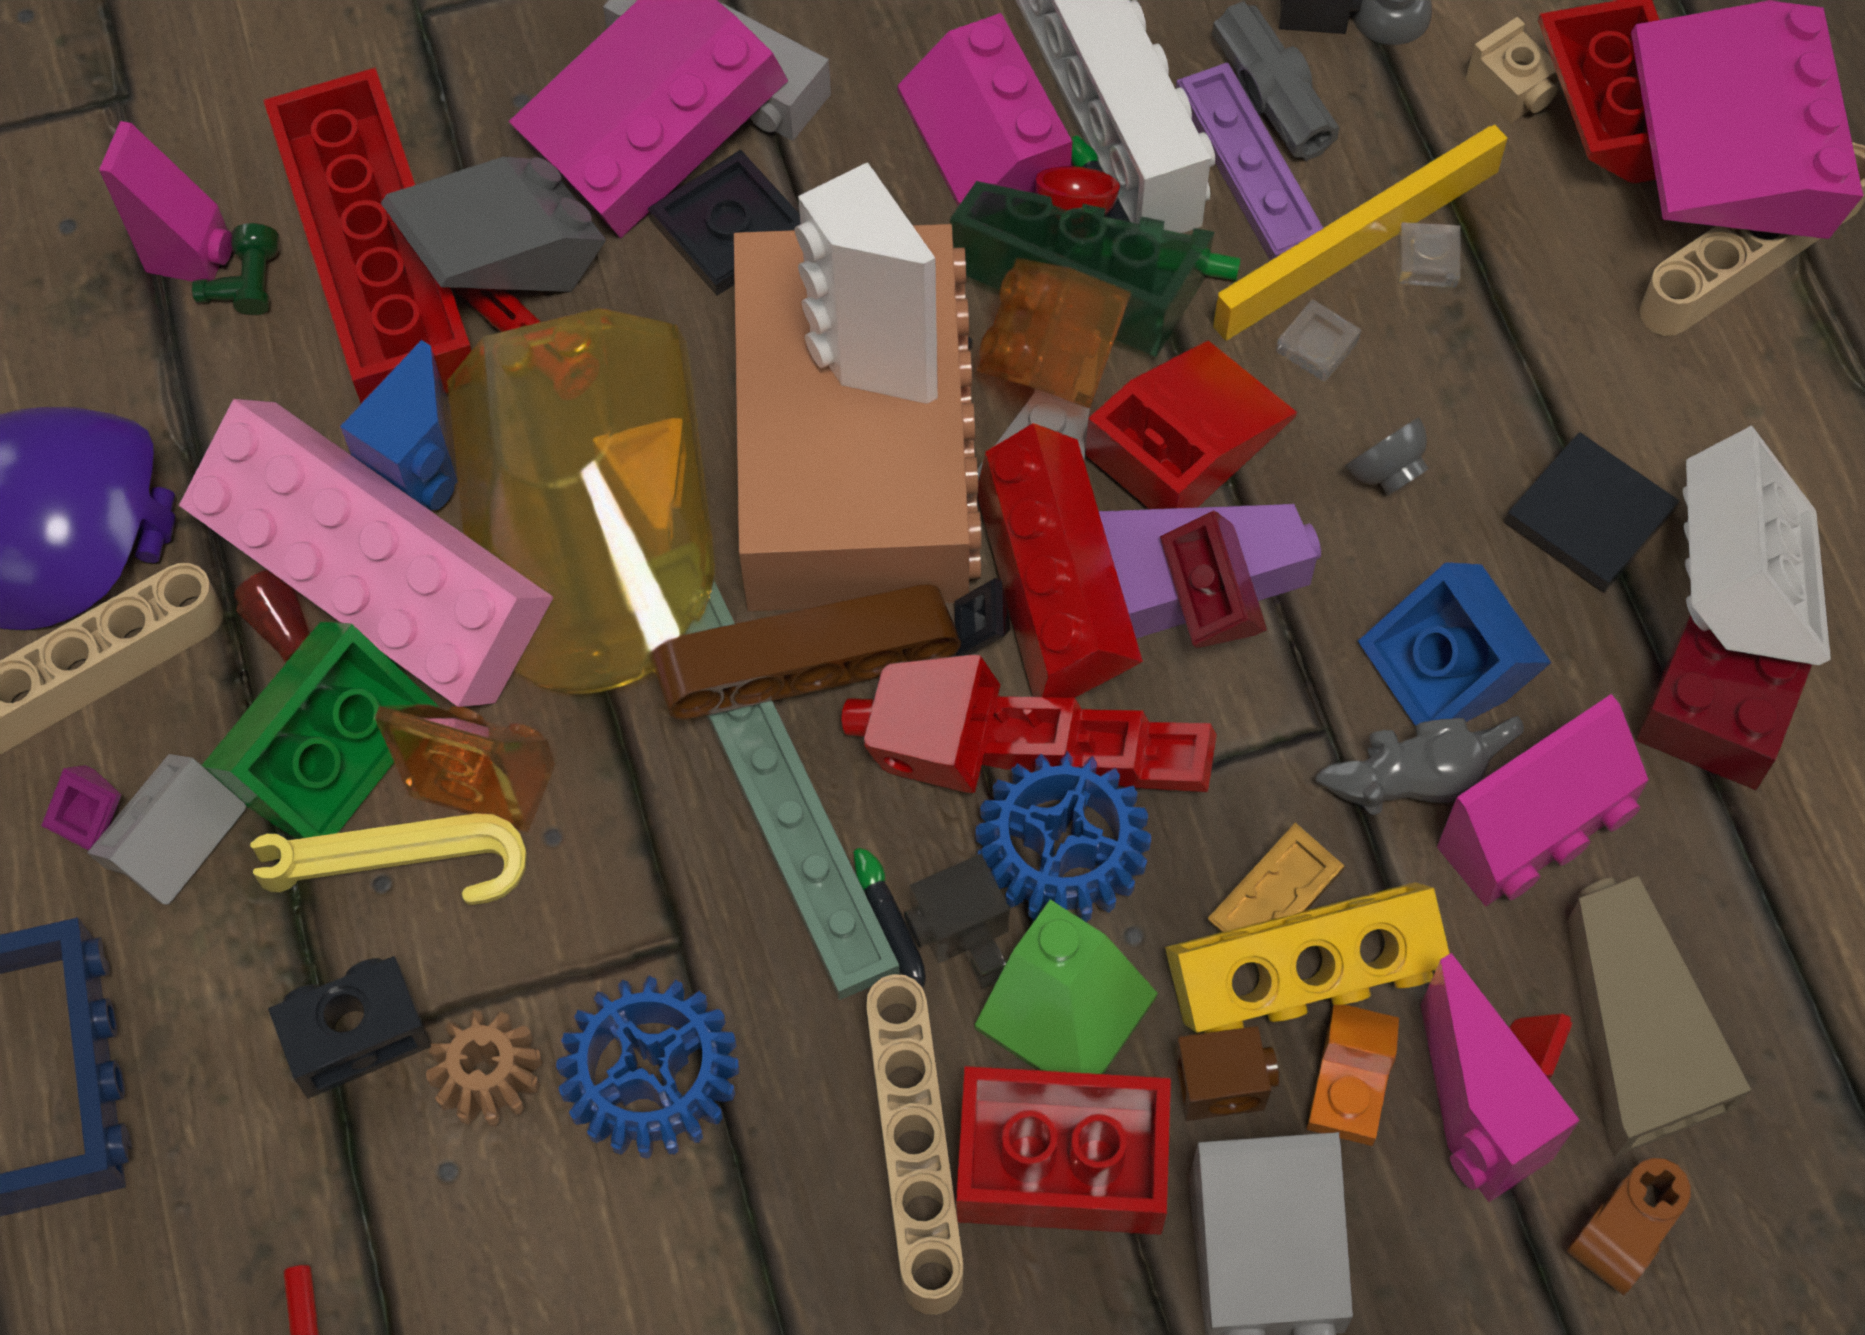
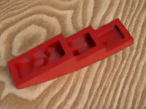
[982,696,1217,792]

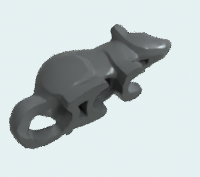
[1316,716,1524,815]

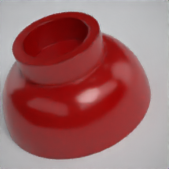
[1035,166,1120,235]

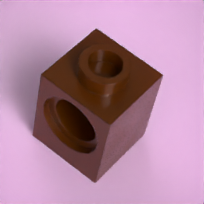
[1174,1026,1279,1121]

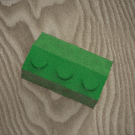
[202,622,439,839]

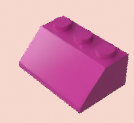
[897,13,1073,221]
[1437,694,1649,907]

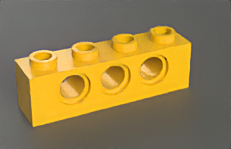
[1165,882,1450,1033]

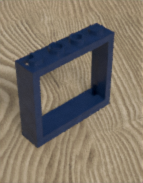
[0,918,132,1217]

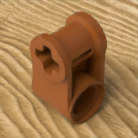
[1566,1158,1691,1296]

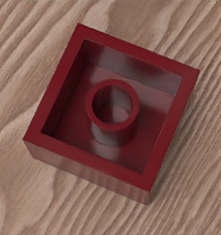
[1636,614,1813,790]

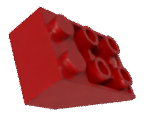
[1085,340,1297,510]

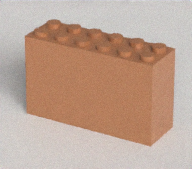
[734,224,981,612]

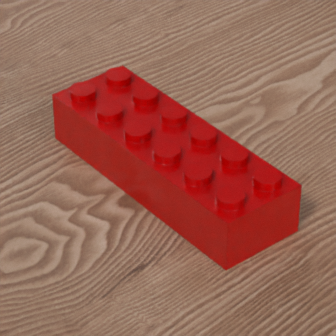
[263,67,481,404]

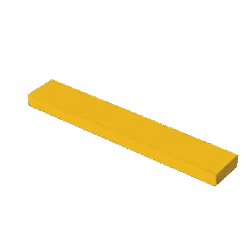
[1213,125,1508,341]

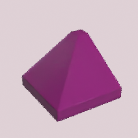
[41,765,122,850]

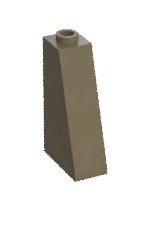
[1566,876,1752,1157]

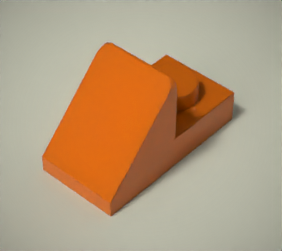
[1306,1004,1399,1146]

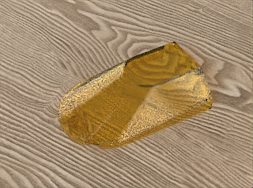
[447,308,715,694]

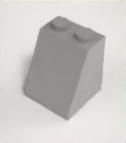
[1188,1132,1353,1335]

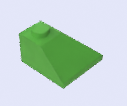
[975,899,1158,1074]

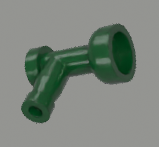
[192,223,279,315]

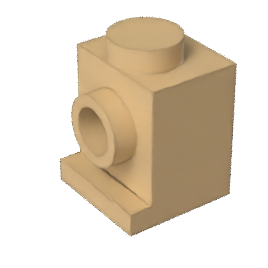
[1466,17,1558,124]

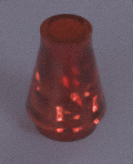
[234,569,310,663]

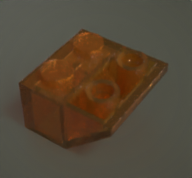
[977,258,1131,409]

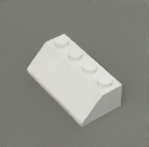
[795,162,938,404]
[1683,426,1831,665]

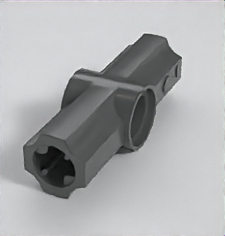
[1212,1,1339,161]

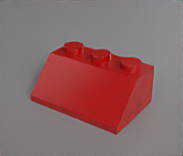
[1538,0,1660,184]

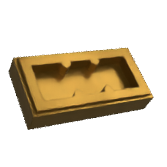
[1208,823,1345,932]

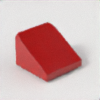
[1510,1013,1573,1080]

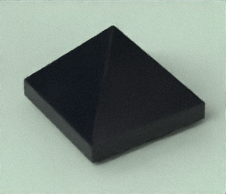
[955,578,1011,656]

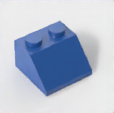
[340,340,458,511]
[1358,562,1552,726]

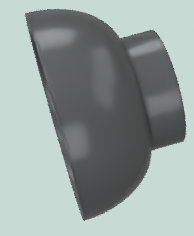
[1351,0,1432,45]
[1345,417,1429,495]

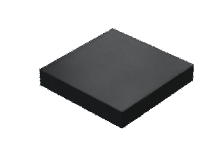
[648,150,800,296]
[1504,432,1680,593]

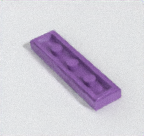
[1176,62,1323,261]

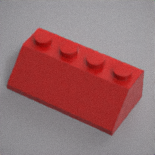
[977,423,1143,698]

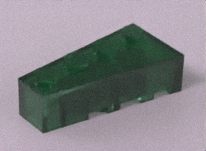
[949,181,1215,357]

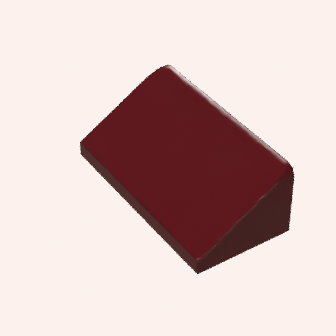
[1160,510,1267,648]

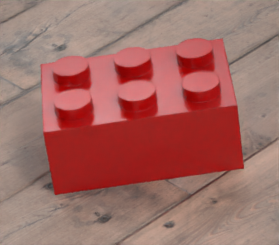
[956,1066,1171,1235]

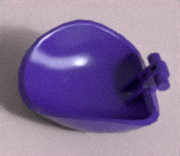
[0,407,176,630]

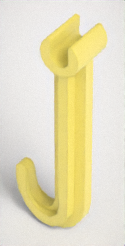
[250,813,527,905]

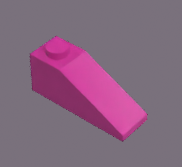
[99,121,232,282]

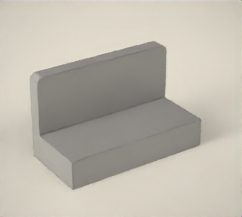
[87,754,246,904]

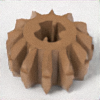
[426,1009,543,1127]

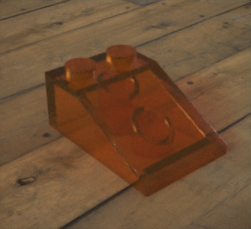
[375,704,555,832]

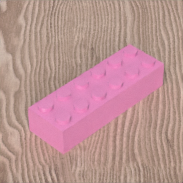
[179,399,554,707]

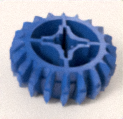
[976,751,1151,922]
[556,975,740,1159]

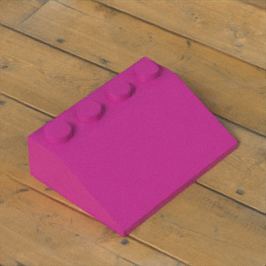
[509,0,788,238]
[1631,0,1863,239]

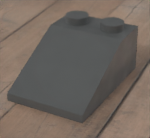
[381,156,606,292]

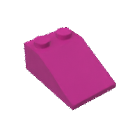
[1420,953,1580,1202]

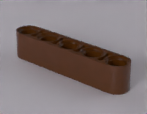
[650,584,961,720]

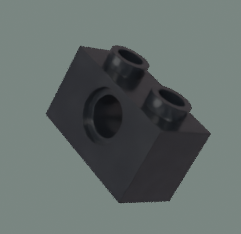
[268,956,432,1099]

